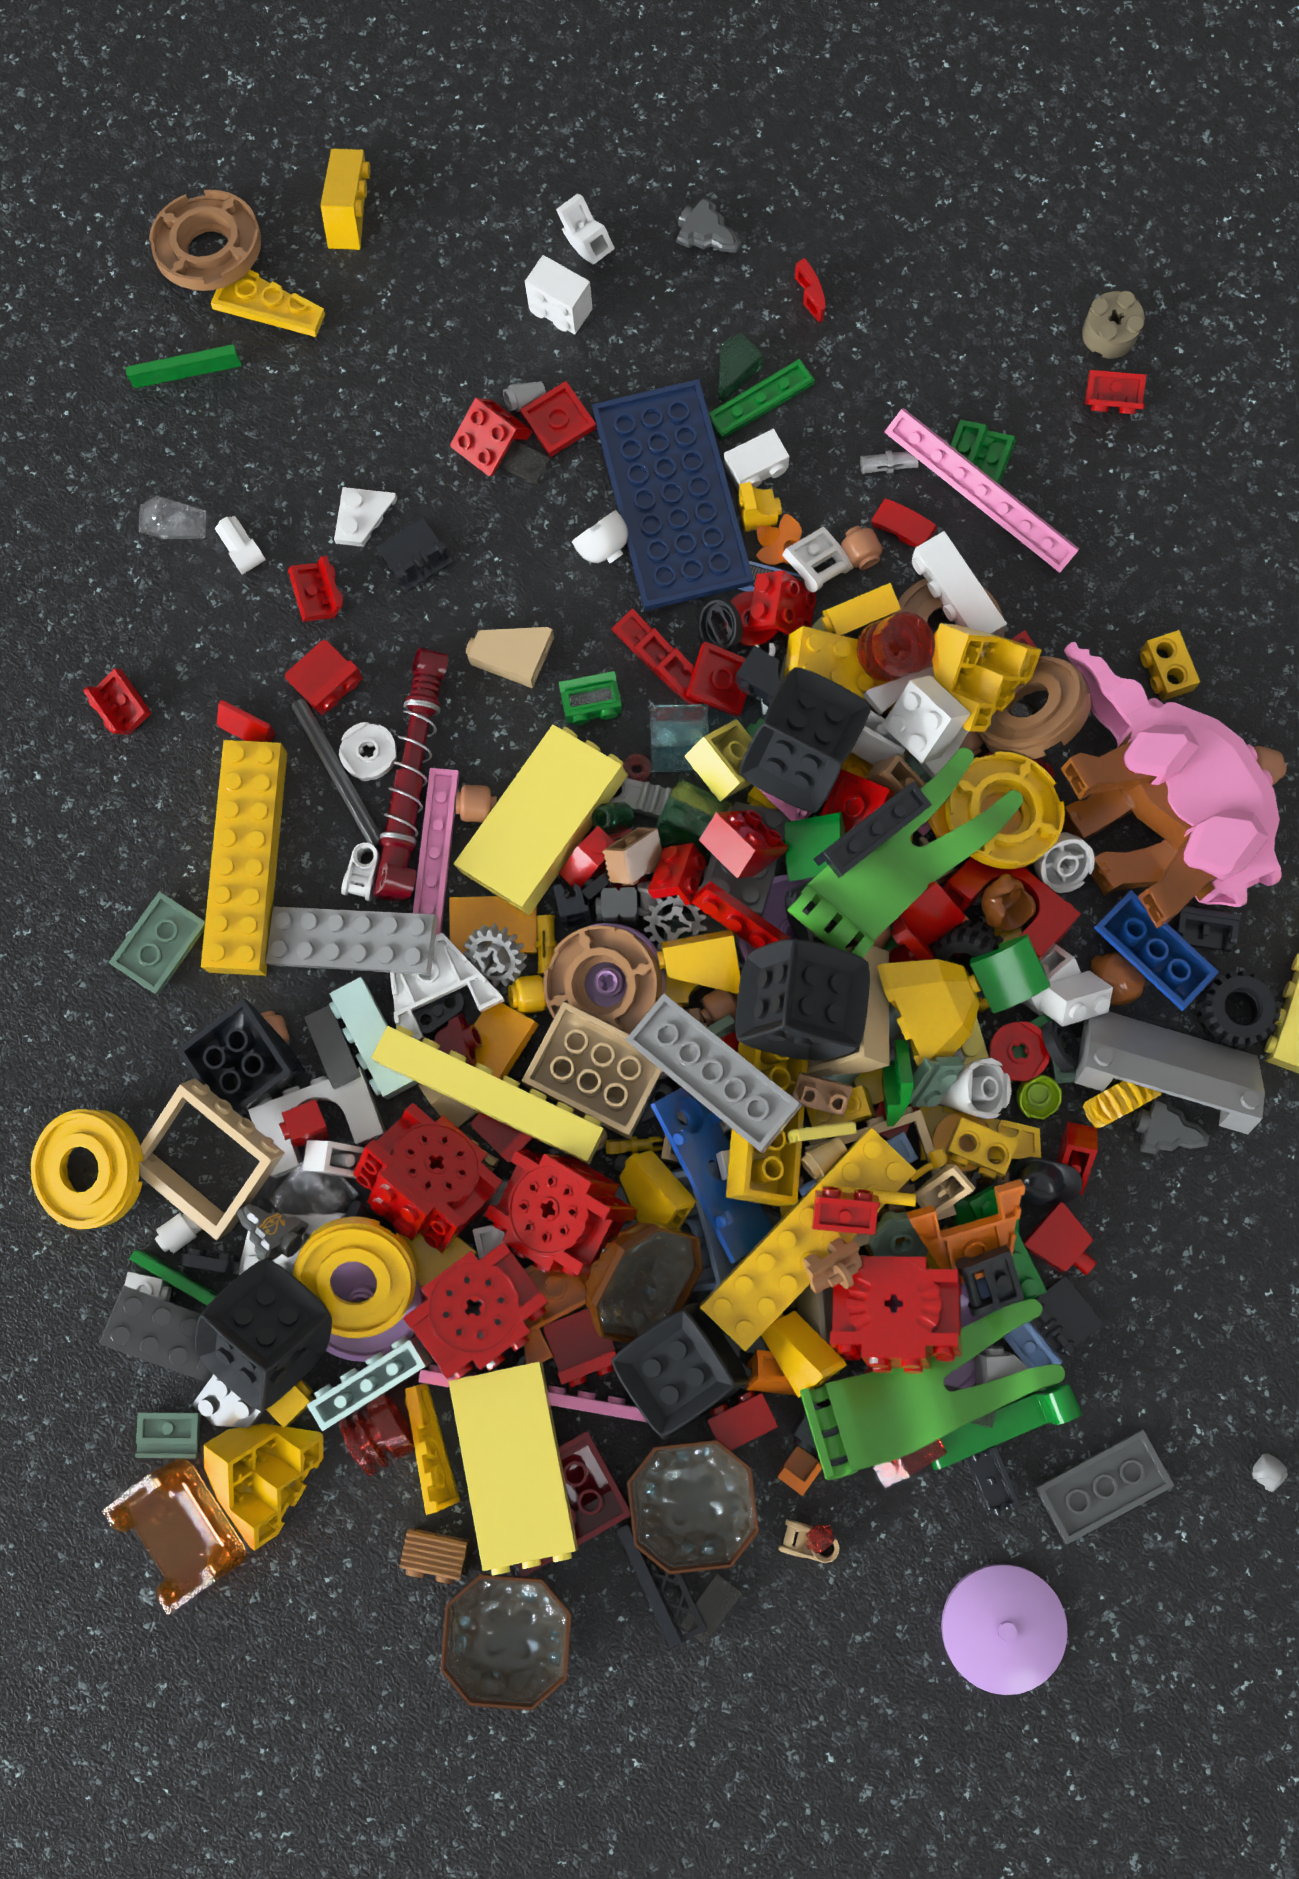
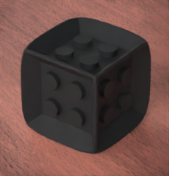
[740,667,871,813]
[735,939,870,1061]
[195,1258,332,1411]
[611,1303,750,1439]

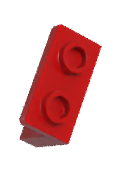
[1084,370,1147,414]
[288,555,343,622]
[83,668,152,734]
[648,843,706,905]
[812,1186,880,1235]

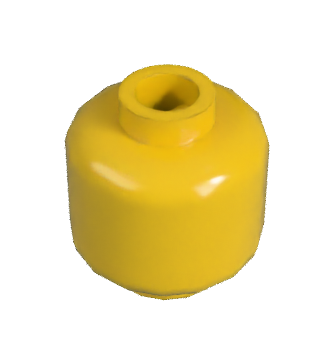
[508,975,547,1014]

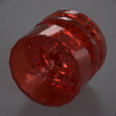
[857,612,935,682]
[339,1393,415,1477]

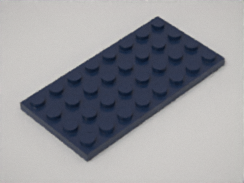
[591,379,754,611]

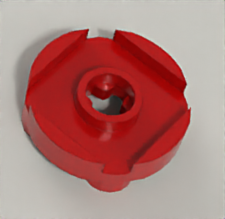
[988,1022,1050,1082]

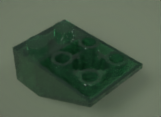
[655,778,732,868]

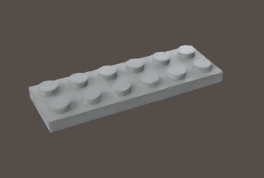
[265,906,438,975]
[625,993,802,1154]

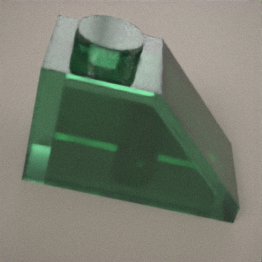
[718,332,763,402]

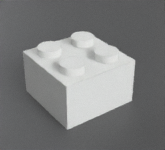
[525,255,592,334]
[882,675,971,763]

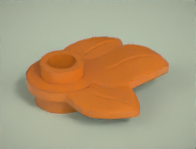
[756,514,802,566]

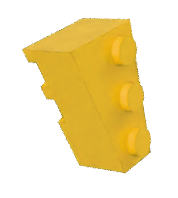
[320,149,370,250]

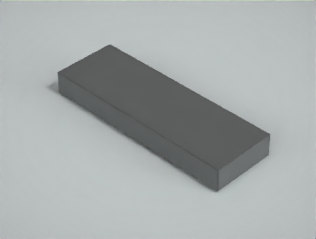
[304,1005,361,1090]

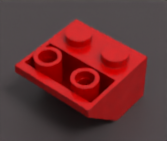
[699,810,789,878]

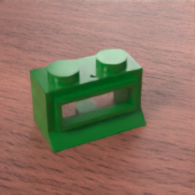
[559,671,622,725]

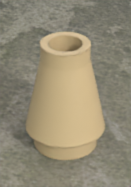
[801,1137,847,1179]

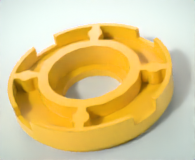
[945,751,1065,869]
[31,1109,144,1229]
[293,1217,417,1338]

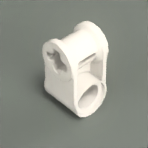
[341,843,381,901]

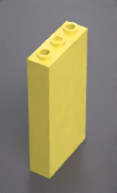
[454,725,628,916]
[448,1362,578,1576]

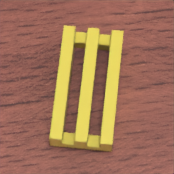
[787,1121,857,1143]

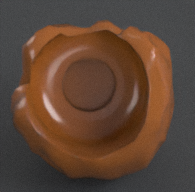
[981,874,1036,931]
[1090,951,1146,1006]

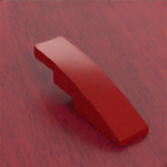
[611,608,701,709]

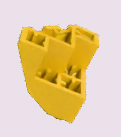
[931,623,1042,732]
[877,959,981,1067]
[203,1423,323,1551]

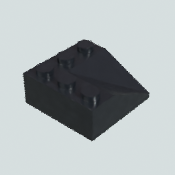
[177,998,305,1118]

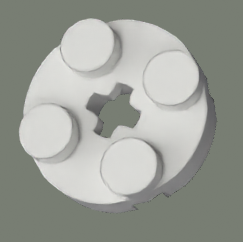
[339,722,397,781]

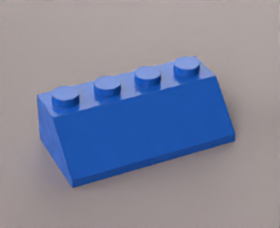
[1094,890,1219,1011]

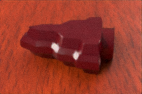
[432,1013,482,1066]

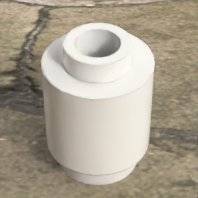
[155,1213,202,1254]

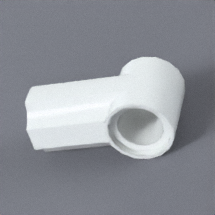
[215,516,266,575]

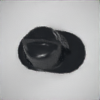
[1010,1157,1083,1206]

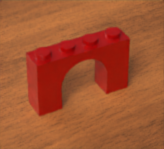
[944,857,1081,961]

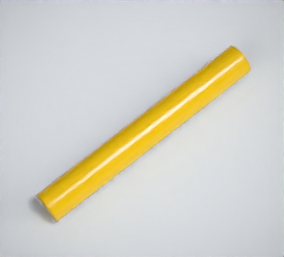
[821,1185,916,1207]

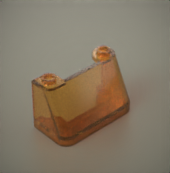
[102,1458,246,1616]

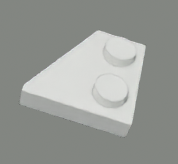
[334,487,397,547]

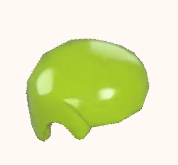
[1016,1074,1062,1120]

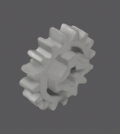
[643,895,707,951]
[463,924,527,986]

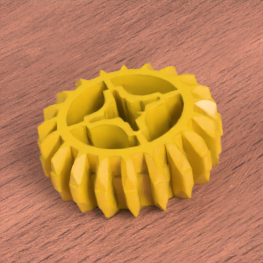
[1083,1081,1162,1128]

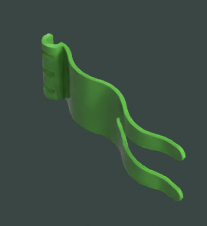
[787,748,1023,958]
[800,1299,1065,1480]

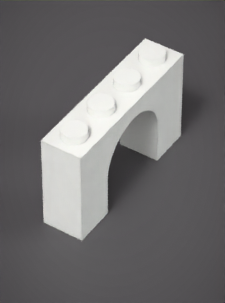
[248,1067,386,1178]

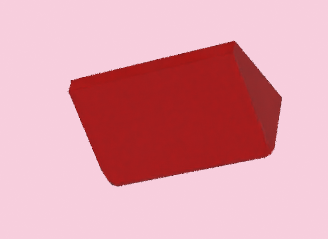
[217,700,275,742]

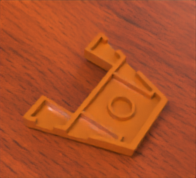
[906,1179,1025,1284]
[524,1264,615,1364]

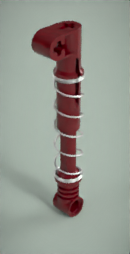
[373,647,448,902]

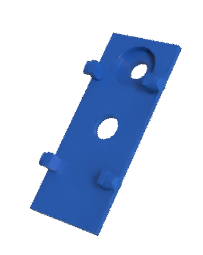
[650,1087,772,1264]

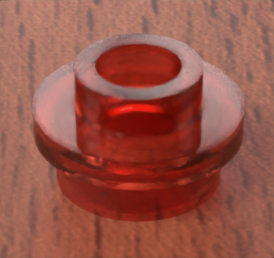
[623,754,651,782]
[805,1524,835,1554]

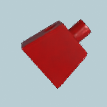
[1023,1202,1097,1275]

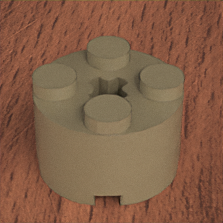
[1082,291,1145,359]

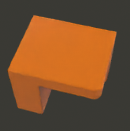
[776,1446,822,1496]

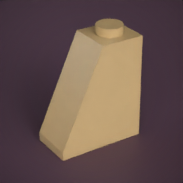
[466,627,554,688]

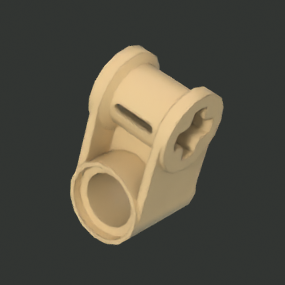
[778,1519,839,1563]

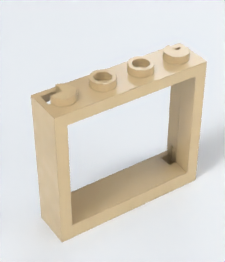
[139,1078,285,1241]
[804,1106,956,1247]

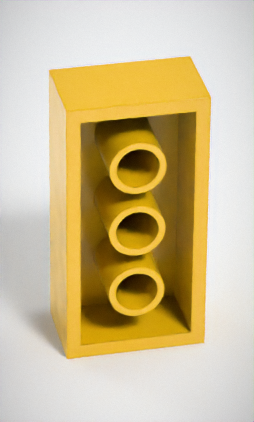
[783,626,908,714]

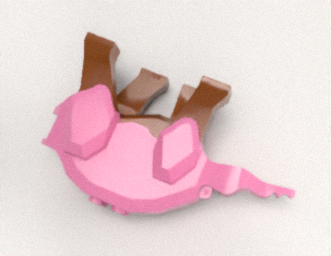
[1061,642,1282,929]

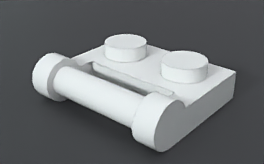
[782,527,854,592]

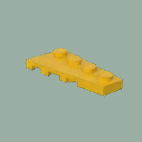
[211,270,325,337]
[918,1105,1041,1161]
[405,1383,460,1515]

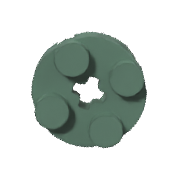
[869,1211,929,1257]

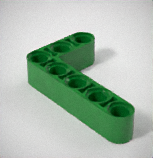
[924,1383,1083,1470]

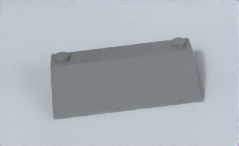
[1075,1012,1265,1134]

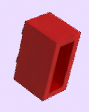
[707,1391,778,1450]

